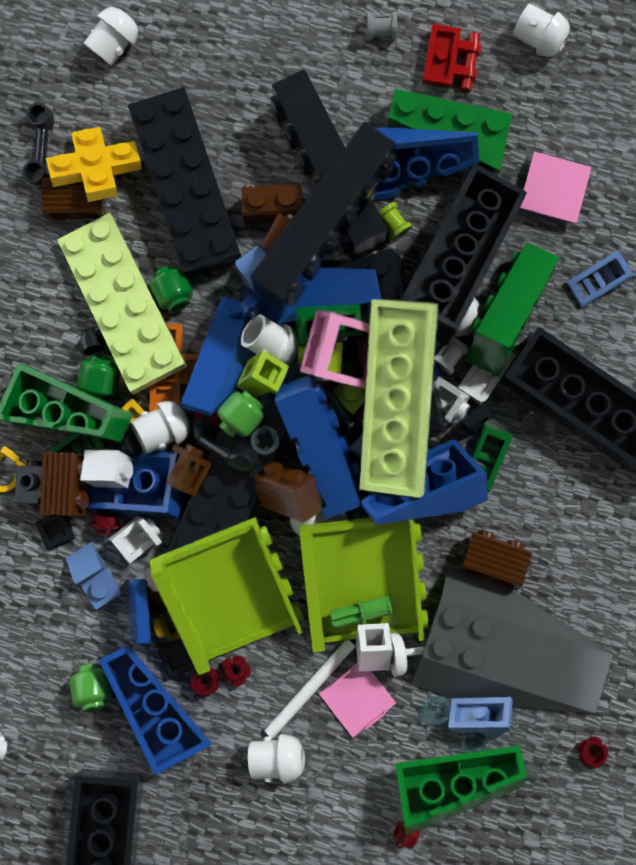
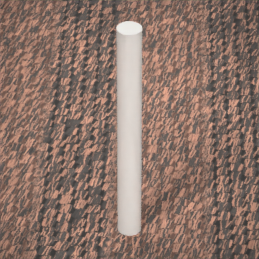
[264,640,356,739]

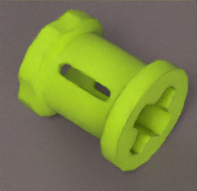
[379,202,413,242]

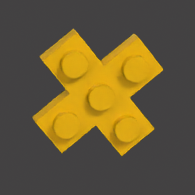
[46,127,142,202]

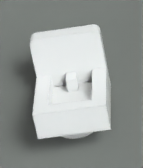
[436,377,471,423]
[109,516,162,564]

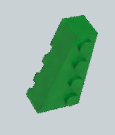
[387,89,512,176]
[466,242,559,377]
[0,362,133,442]
[395,745,527,836]

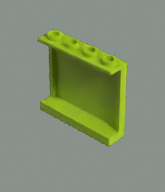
[149,517,304,675]
[299,518,429,652]

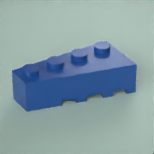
[275,374,361,519]
[99,645,212,775]

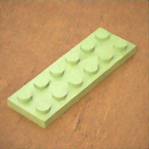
[57,212,187,395]
[360,299,438,498]

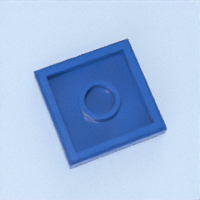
[127,579,151,644]

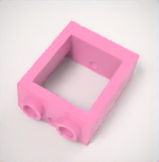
[300,310,370,389]

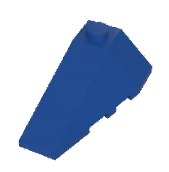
[356,127,479,200]
[256,268,382,328]
[180,296,257,416]
[361,439,488,525]
[85,451,187,520]

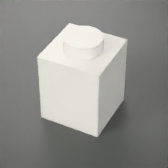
[80,450,133,488]
[356,623,392,671]

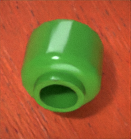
[217,391,264,438]
[69,664,113,712]

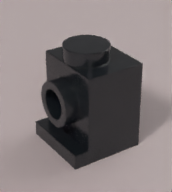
[11,460,42,504]

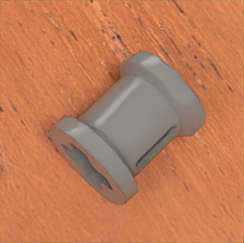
[367,12,397,40]

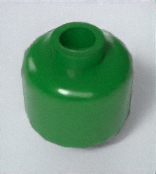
[149,266,193,313]
[76,355,119,399]

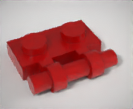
[422,24,482,92]

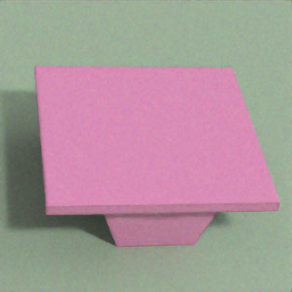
[520,152,592,224]
[319,662,396,738]

